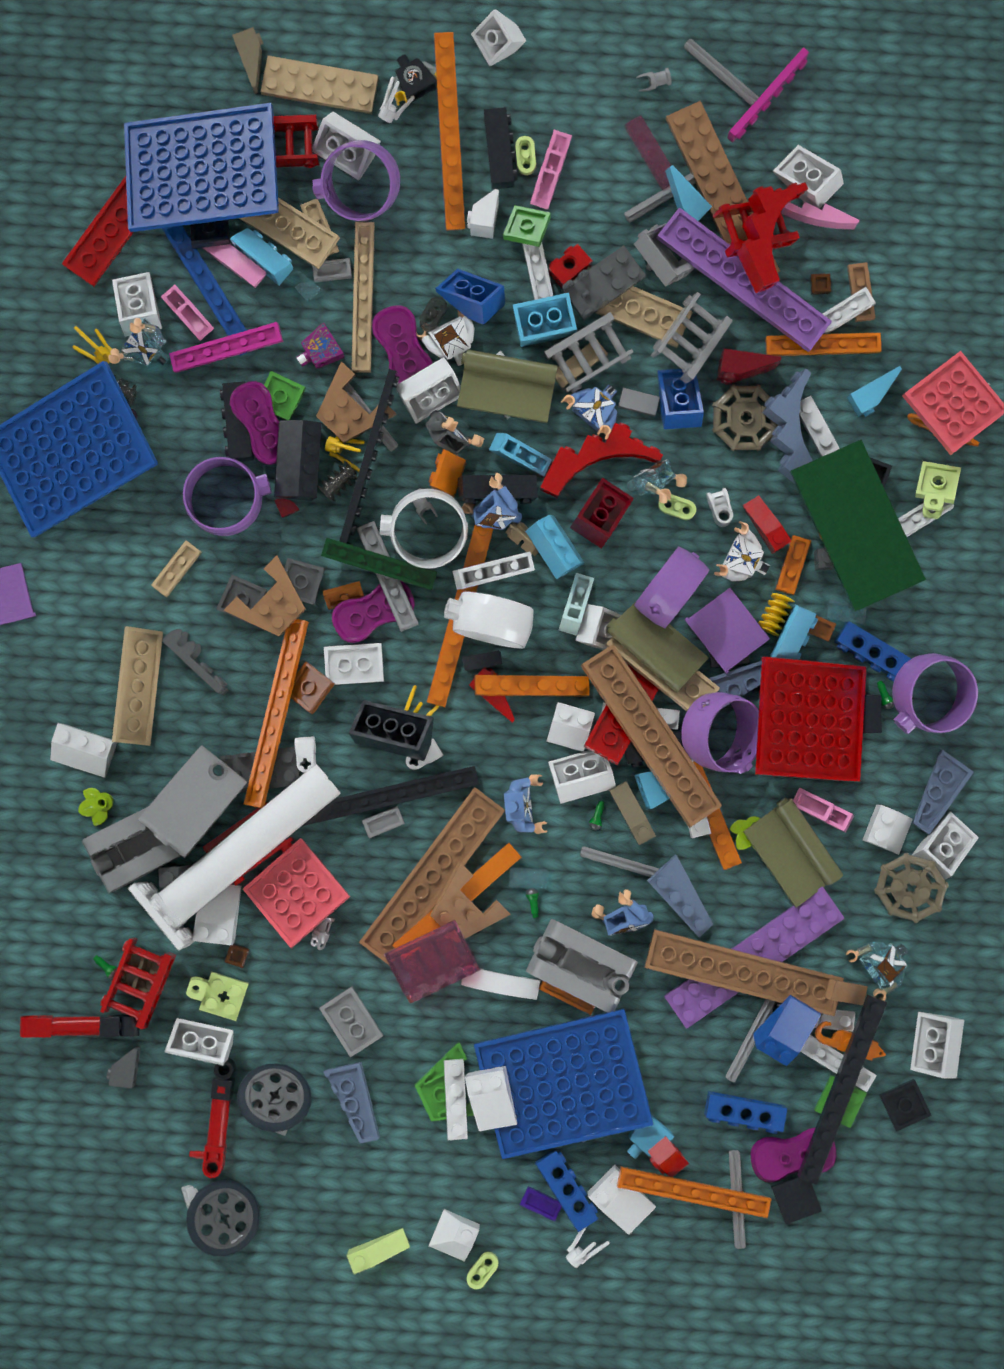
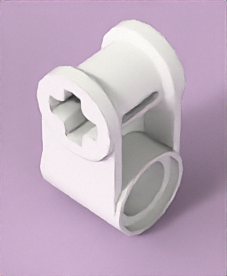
[706,488,733,527]
[295,736,316,773]
[406,739,443,770]

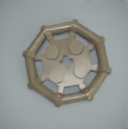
[712,384,778,452]
[874,853,949,923]

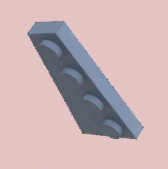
[706,661,762,711]
[912,750,974,835]
[647,854,713,937]
[323,1062,380,1143]

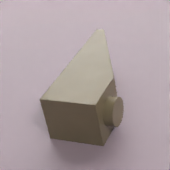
[232,27,263,94]
[609,781,656,845]

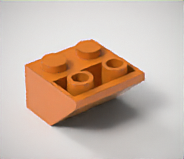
[429,449,466,498]

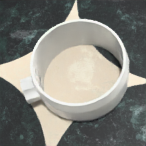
[380,489,468,568]
[444,592,534,649]

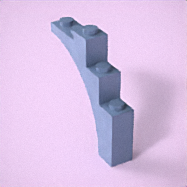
[762,369,813,485]

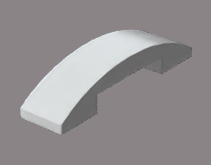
[461,966,540,1000]

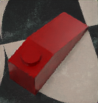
[742,496,792,554]
[469,668,515,723]

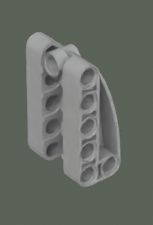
[138,745,247,858]
[82,806,195,894]
[526,919,638,1013]

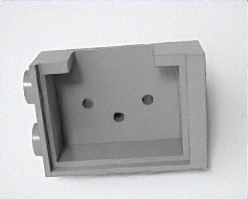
[634,223,695,287]

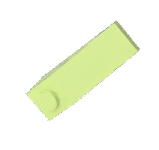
[347,1228,410,1274]

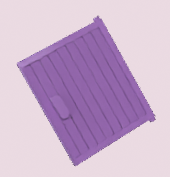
[0,563,36,625]
[684,588,770,674]

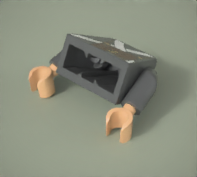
[426,410,485,455]

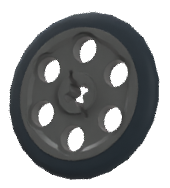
[237,1063,312,1132]
[186,1180,260,1257]

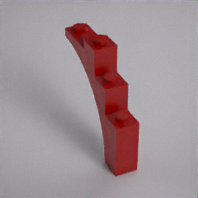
[737,182,808,293]
[540,422,663,499]

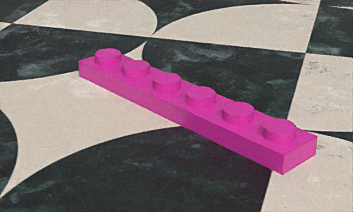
[727,47,809,143]
[169,322,283,373]

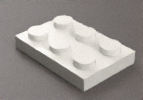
[324,643,384,685]

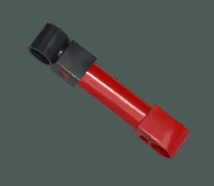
[20,1015,140,1038]
[189,1058,236,1178]

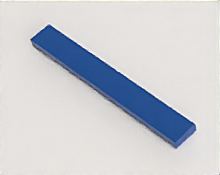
[162,226,247,356]

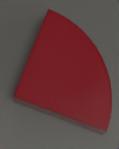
[274,498,300,518]

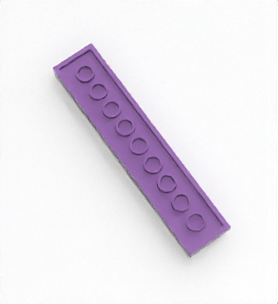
[656,207,832,352]
[664,886,844,1029]

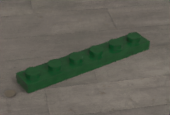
[321,538,437,590]

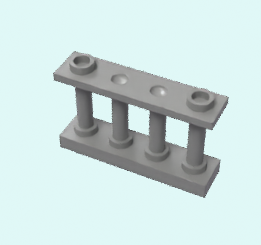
[651,292,733,383]
[544,312,633,393]

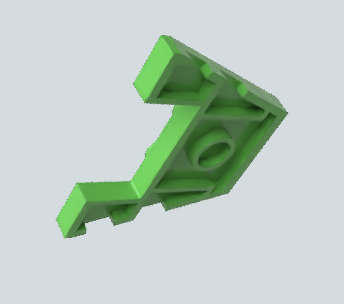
[414,1043,474,1122]

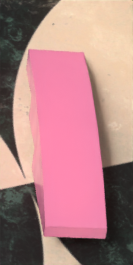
[530,130,572,210]
[781,202,859,229]
[202,244,267,288]

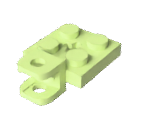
[915,461,961,519]
[186,972,249,1021]

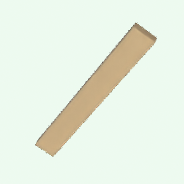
[352,222,375,373]

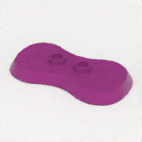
[372,305,433,384]
[230,381,279,465]
[332,581,415,643]
[751,1128,836,1183]

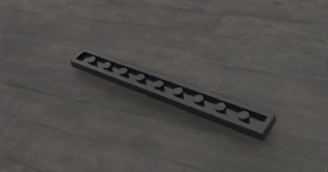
[339,369,400,545]
[301,766,479,827]
[797,994,887,1185]

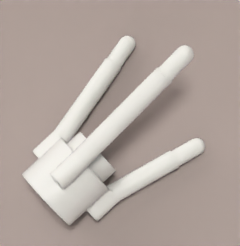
[378,77,415,123]
[566,1228,610,1268]

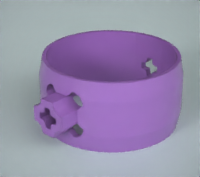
[312,140,400,221]
[183,457,272,536]
[634,546,710,629]
[892,653,978,734]
[681,692,759,774]

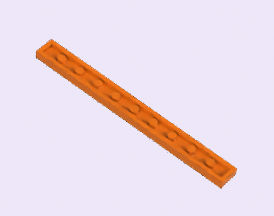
[434,32,465,231]
[427,525,494,707]
[244,619,309,808]

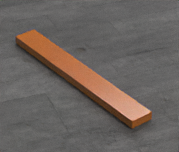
[392,843,521,959]
[617,1167,771,1218]

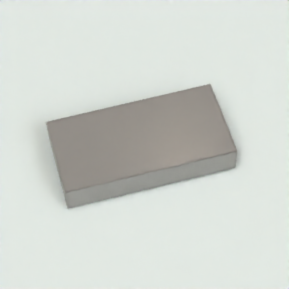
[313,258,352,282]
[618,388,660,417]
[362,806,405,838]

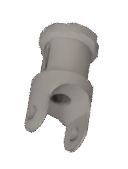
[636,68,672,92]
[412,488,438,524]
[310,916,335,950]

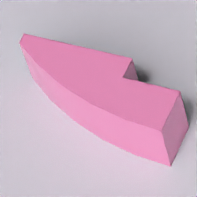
[161,285,214,341]
[793,788,854,833]

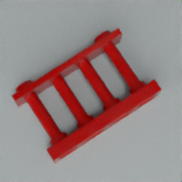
[274,115,319,168]
[713,202,800,258]
[202,802,294,886]
[100,937,176,1030]

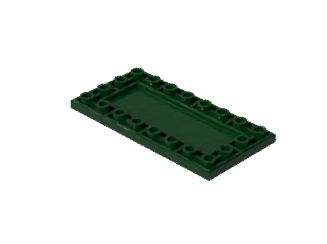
[790,439,926,612]

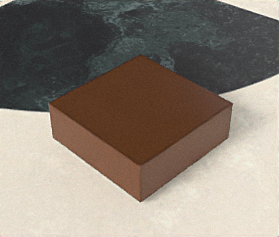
[810,273,831,294]
[225,944,250,968]

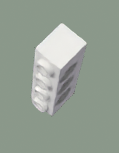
[452,552,535,590]

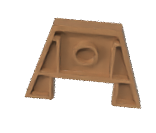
[316,362,397,443]
[224,555,306,637]
[430,861,511,943]

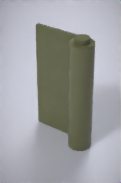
[457,349,558,423]
[607,602,709,693]
[743,797,844,908]

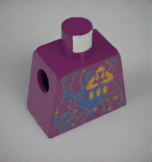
[296,323,345,369]

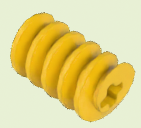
[758,593,795,637]

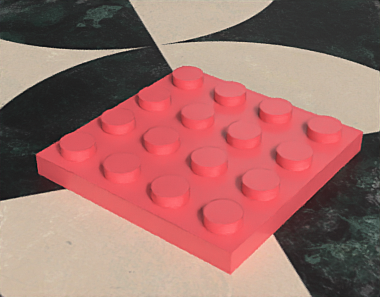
[902,351,1004,455]
[243,838,351,948]

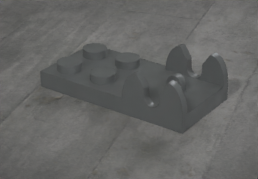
[562,245,646,321]
[162,629,229,695]
[219,746,300,793]

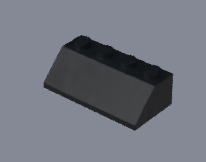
[274,420,322,501]
[349,700,434,761]

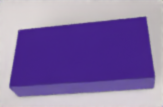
[520,1186,562,1222]

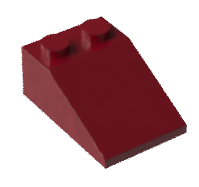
[717,349,781,384]
[570,477,634,549]

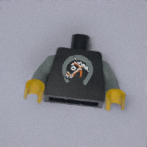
[392,54,437,106]

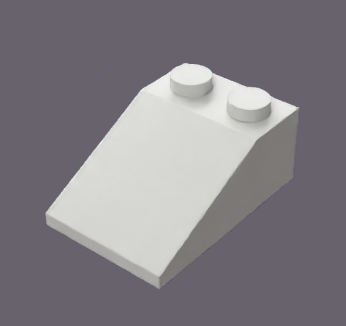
[773,145,844,209]
[112,272,162,337]
[912,811,979,880]
[193,885,242,945]
[465,1066,517,1131]
[587,1165,656,1235]

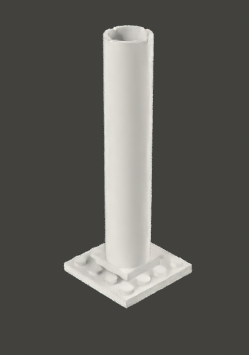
[128,764,340,950]

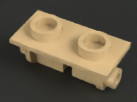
[506,522,538,556]

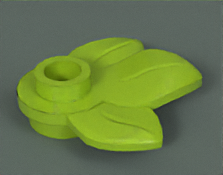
[78,788,114,826]
[730,816,760,850]

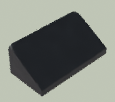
[463,650,502,671]
[863,694,882,734]

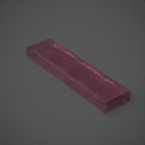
[624,115,671,190]

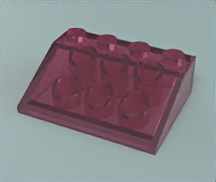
[384,920,480,1004]

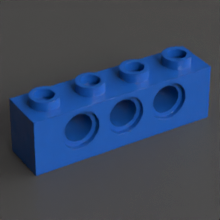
[834,621,911,682]
[704,1091,787,1134]
[534,1149,598,1232]

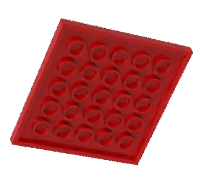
[755,657,867,782]

